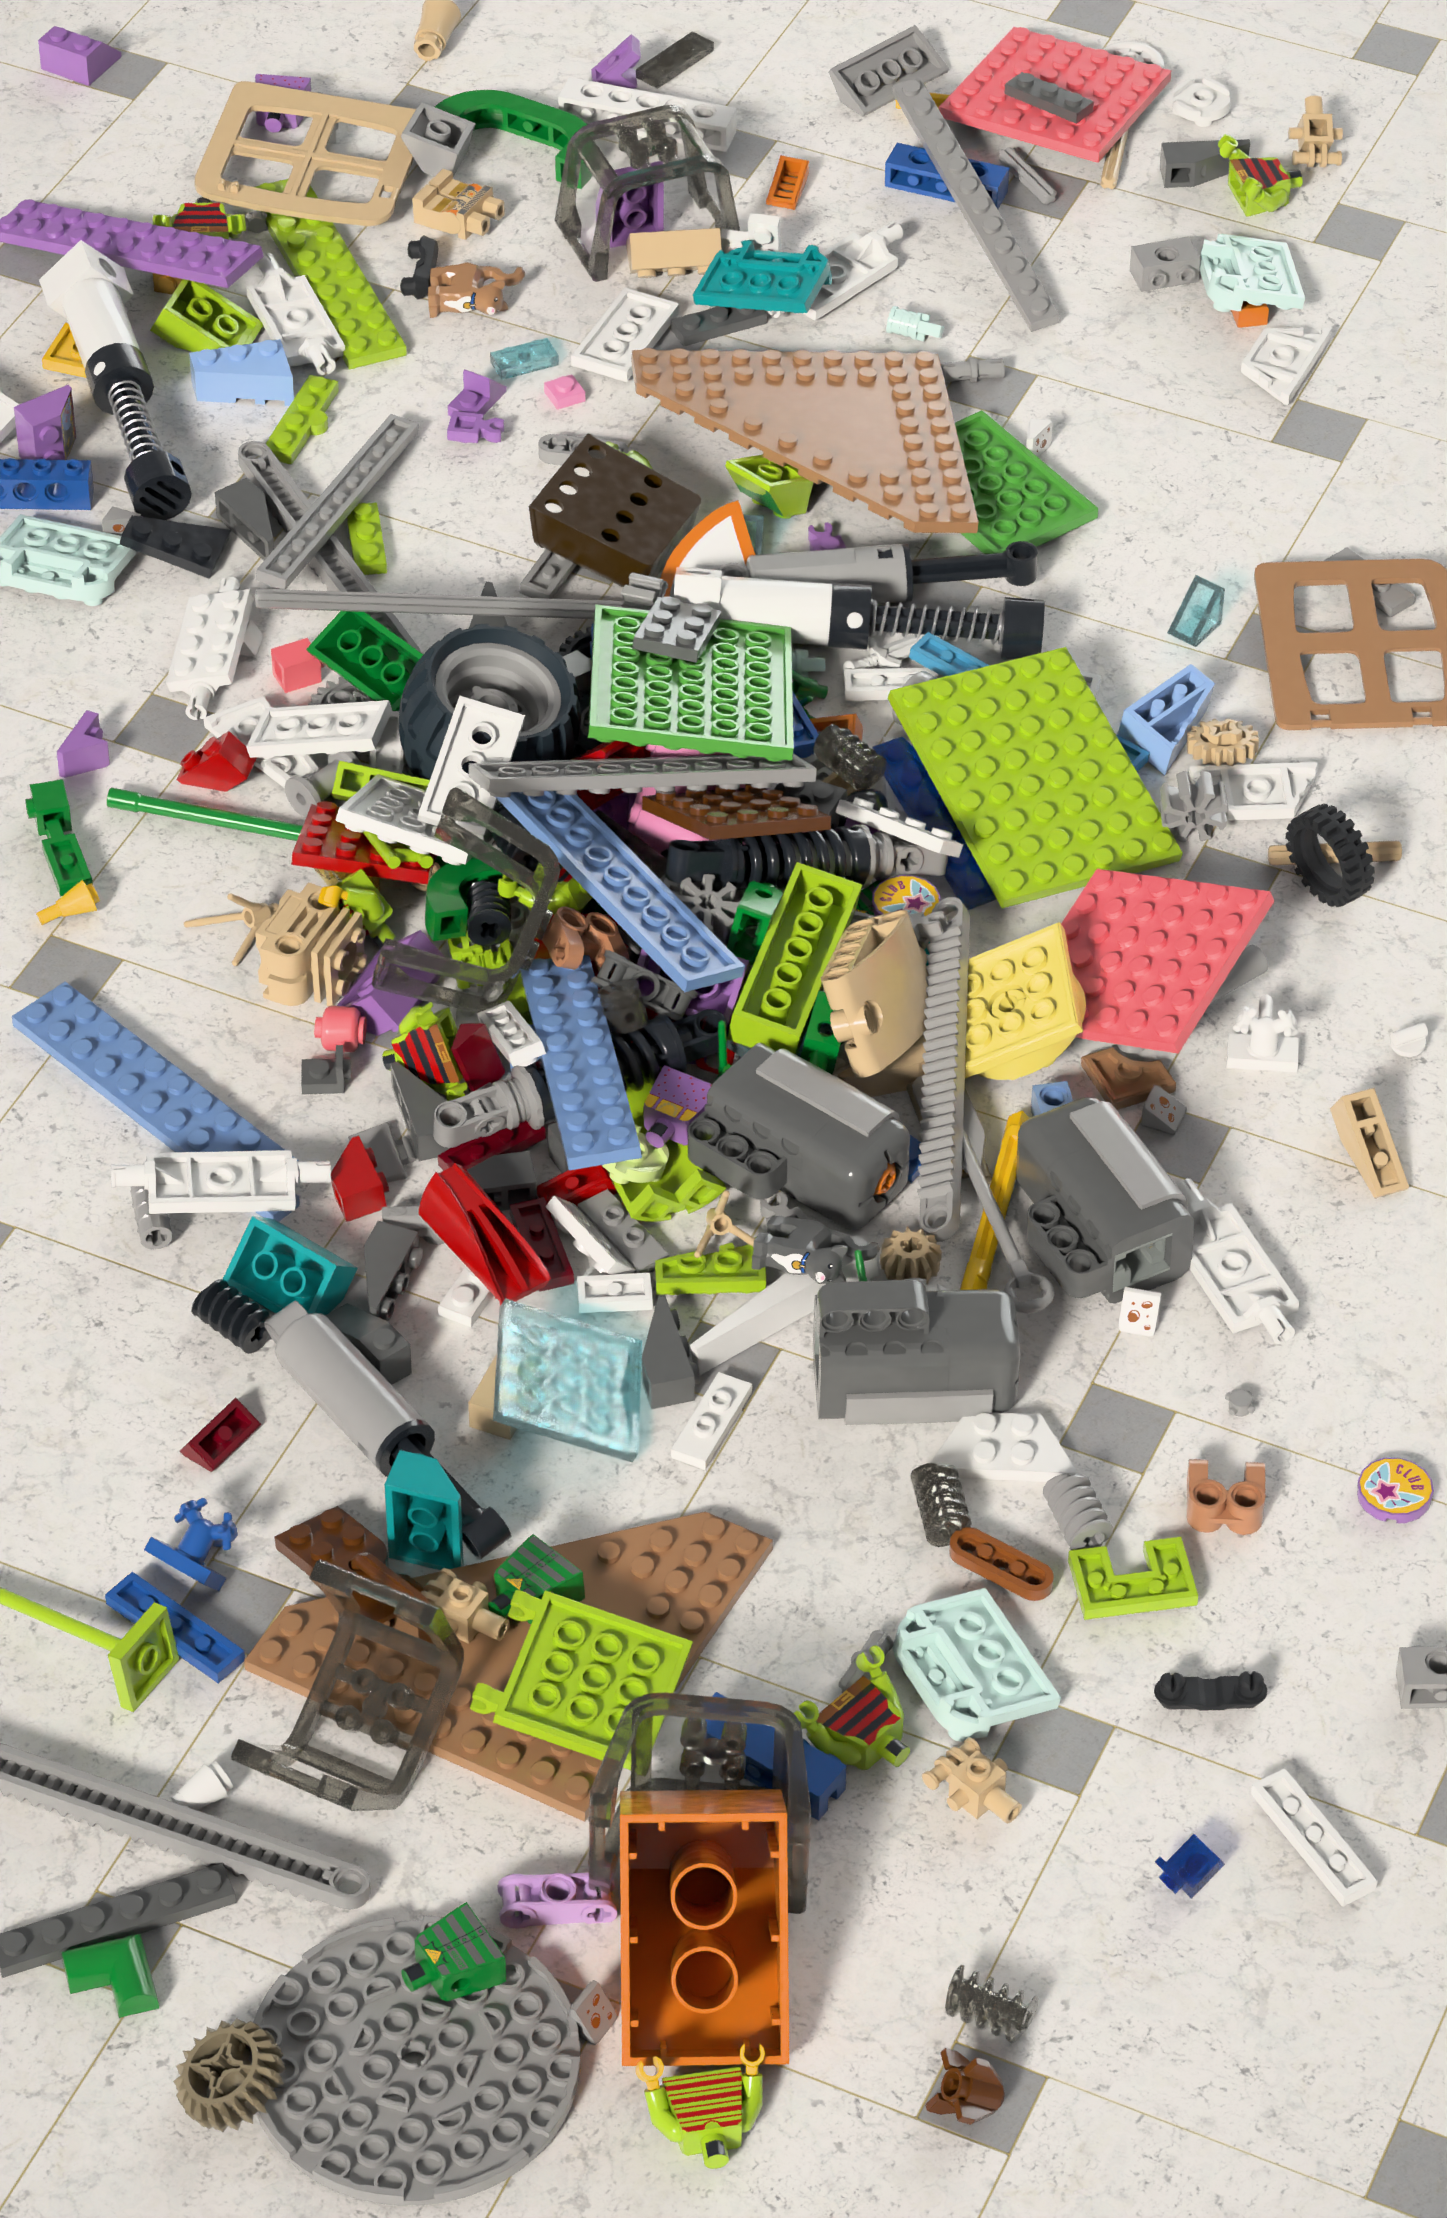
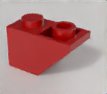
[176,731,257,792]
[331,1135,389,1222]

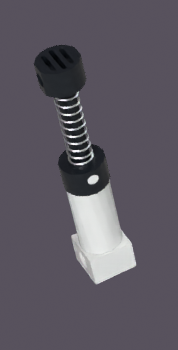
[39,240,192,520]
[674,567,1045,659]

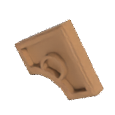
[1081,1047,1176,1110]

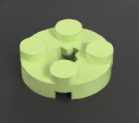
[602,1125,669,1184]

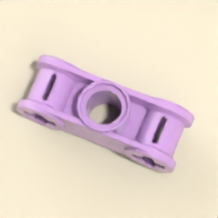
[497,1871,617,1929]

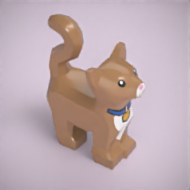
[428,262,525,318]

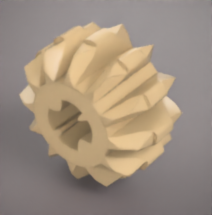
[880,1226,942,1285]

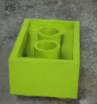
[150,279,263,352]

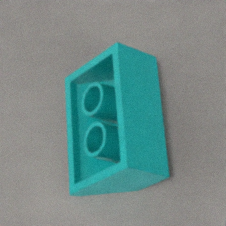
[223,1216,358,1315]
[384,1450,464,1571]

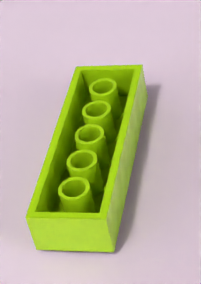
[727,862,862,1055]

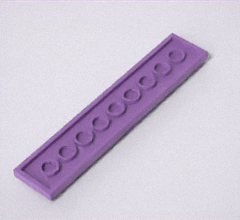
[0,199,264,288]

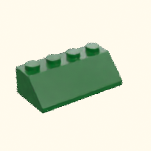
[306,611,423,711]

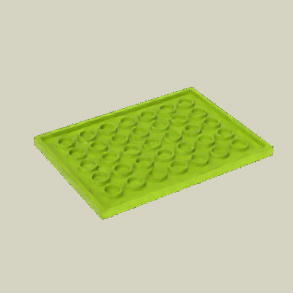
[887,647,1183,909]

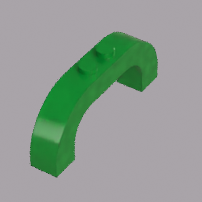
[435,90,595,189]
[425,852,607,941]

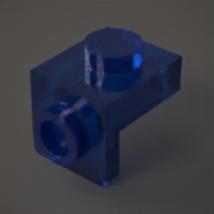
[1154,1834,1225,1899]

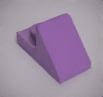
[591,34,641,89]
[448,369,507,416]
[57,710,110,778]

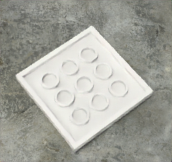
[336,774,493,865]

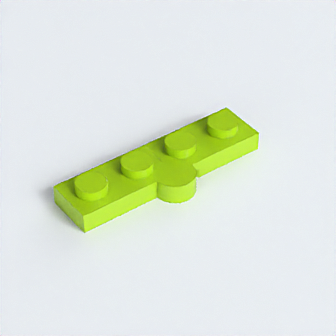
[265,375,339,465]

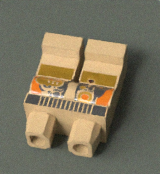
[412,169,505,240]

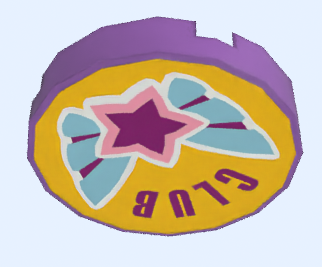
[872,875,940,916]
[1357,1458,1434,1523]

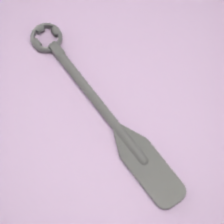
[912,1075,1055,1314]

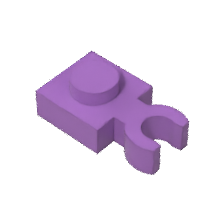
[447,411,504,443]
[808,522,846,551]

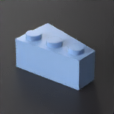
[189,339,294,406]
[1117,664,1215,775]

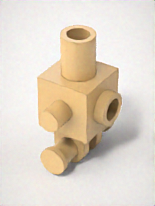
[1288,96,1343,168]
[407,1568,510,1644]
[922,1737,1022,1824]

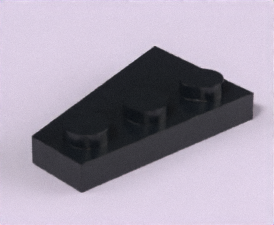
[119,515,231,579]

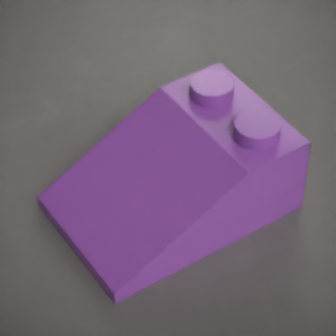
[596,161,664,249]

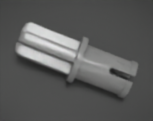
[839,1630,893,1693]

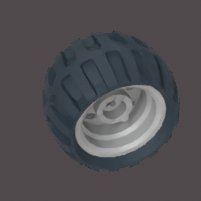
[399,624,581,803]

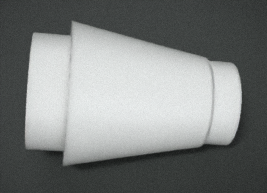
[171,1761,233,1810]

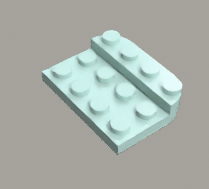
[1199,234,1305,312]
[0,514,138,606]
[892,1588,1061,1742]

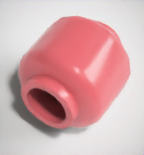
[314,1005,367,1053]

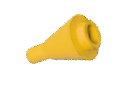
[36,880,100,925]

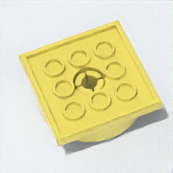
[965,922,1086,1080]

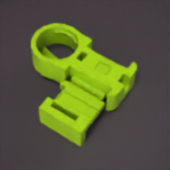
[448,926,515,989]

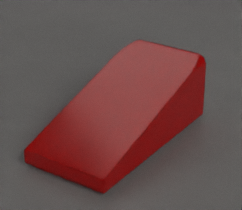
[537,1165,617,1214]

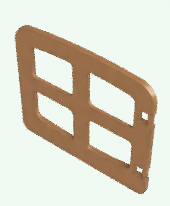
[1254,559,1447,730]

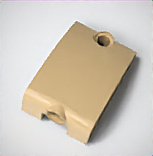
[821,910,929,1078]

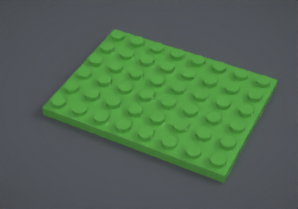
[588,604,794,762]

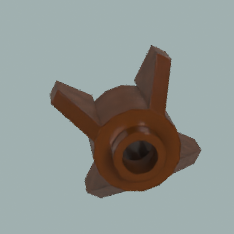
[925,2048,1005,2125]

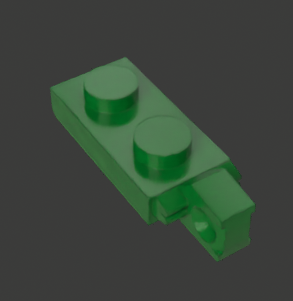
[42,819,93,896]

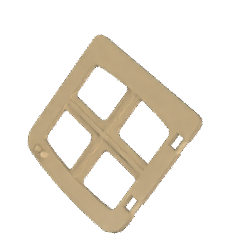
[194,81,416,226]

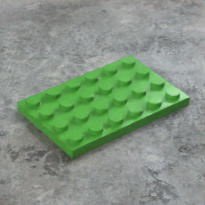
[955,410,1098,554]

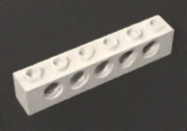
[558,77,737,152]

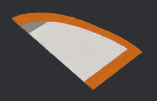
[660,500,755,597]

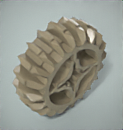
[173,2018,286,2132]

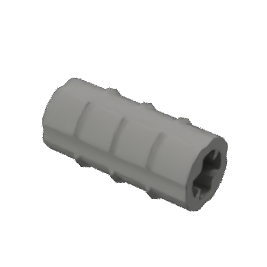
[130,1186,172,1249]

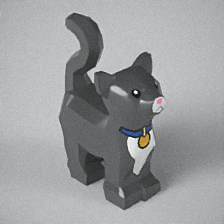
[752,1216,880,1284]

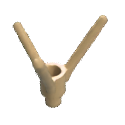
[184,893,279,966]
[694,1190,755,1258]

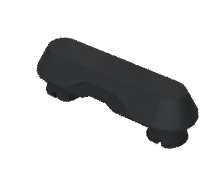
[400,235,438,300]
[1154,1671,1268,1711]

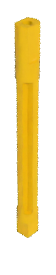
[960,1110,1029,1290]

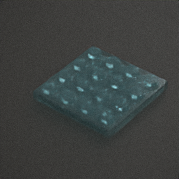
[493,1299,642,1462]

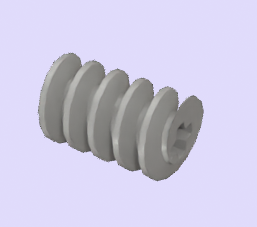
[1043,1474,1113,1550]

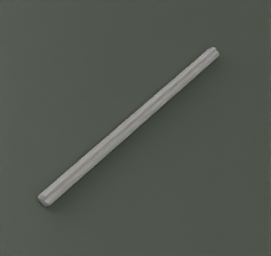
[255,589,624,619]

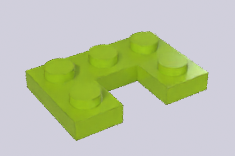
[1068,1537,1198,1620]

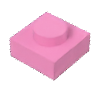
[544,374,585,410]

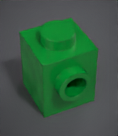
[25,779,72,836]

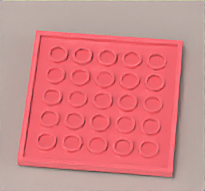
[939,27,1171,163]
[1061,869,1274,1054]

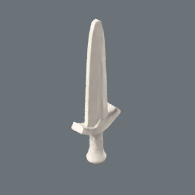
[843,634,951,672]

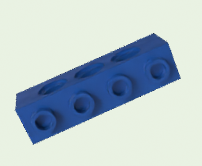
[885,142,1009,209]
[0,458,94,510]

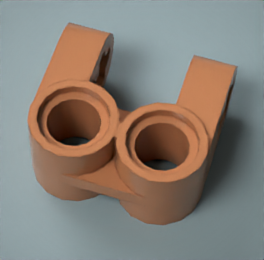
[542,906,629,976]
[1186,1459,1266,1535]

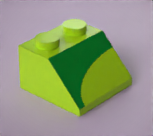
[725,454,813,519]

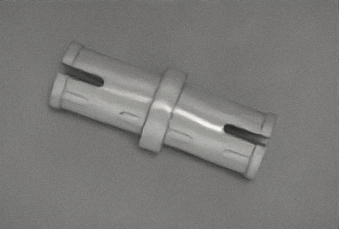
[941,358,1005,383]

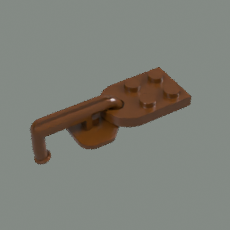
[274,1506,439,1658]

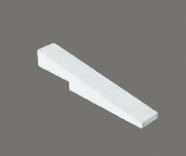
[690,1235,879,1375]

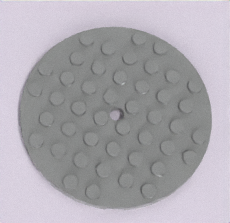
[248,1916,580,2206]

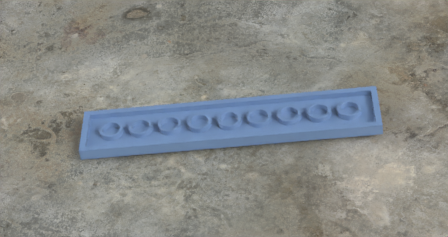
[496,791,745,992]
[519,955,642,1171]
[12,982,299,1161]

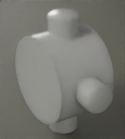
[246,211,268,233]
[1225,1390,1256,1416]

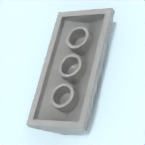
[828,25,949,117]

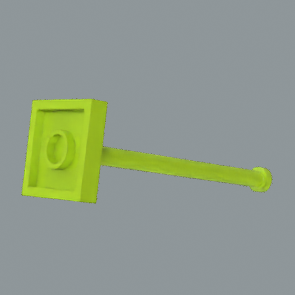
[0,1587,179,1712]

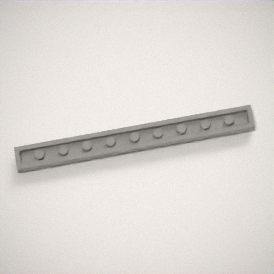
[255,414,419,590]

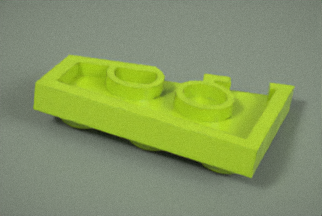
[655,1237,766,1295]

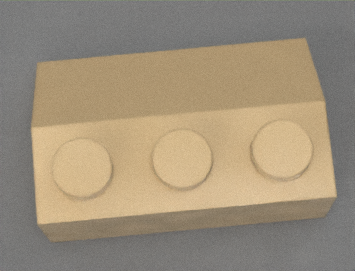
[626,228,722,278]

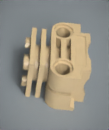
[255,882,367,1006]

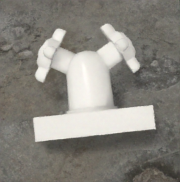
[1227,995,1299,1072]

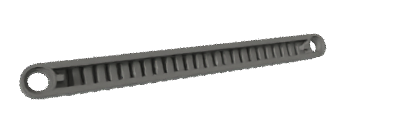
[238,441,421,653]
[917,897,970,1242]
[0,1743,371,1910]

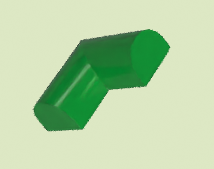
[61,1934,159,2018]

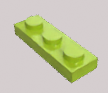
[347,502,387,575]

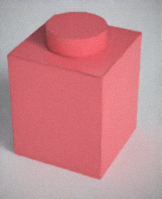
[271,638,324,693]

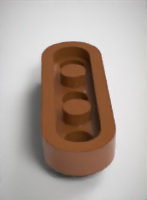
[949,1527,1054,1601]

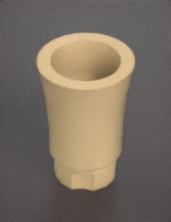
[414,0,461,61]

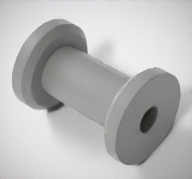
[285,751,362,818]

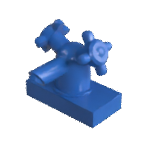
[144,1498,238,1591]

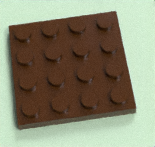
[642,784,831,840]

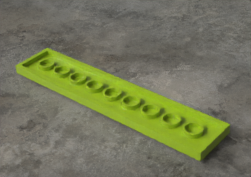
[255,179,407,370]

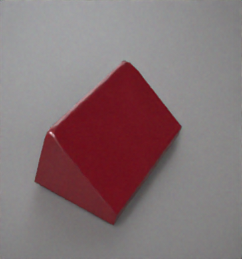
[451,1023,505,1093]
[179,1397,261,1472]

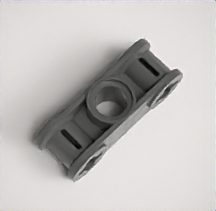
[591,950,698,1022]

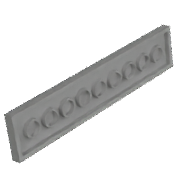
[469,754,817,798]

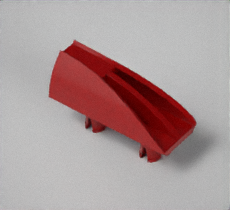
[419,1163,551,1307]

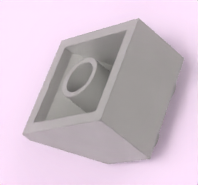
[401,102,475,177]

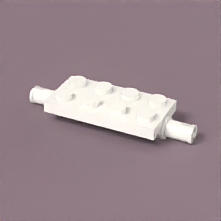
[767,221,903,321]
[247,253,345,375]
[166,577,254,720]
[111,1150,331,1214]
[1176,1178,1299,1344]

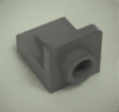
[301,1045,351,1095]

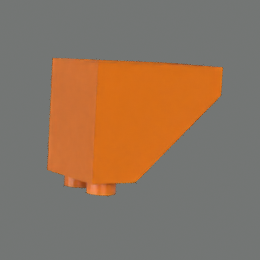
[620,1789,789,2066]

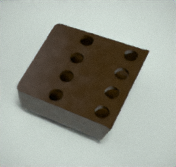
[528,433,701,587]

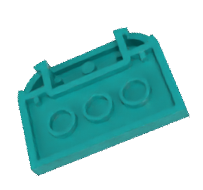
[693,240,832,313]

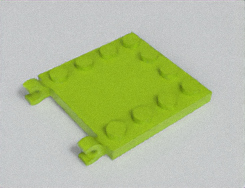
[470,1590,693,1775]

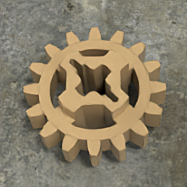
[1187,719,1259,766]

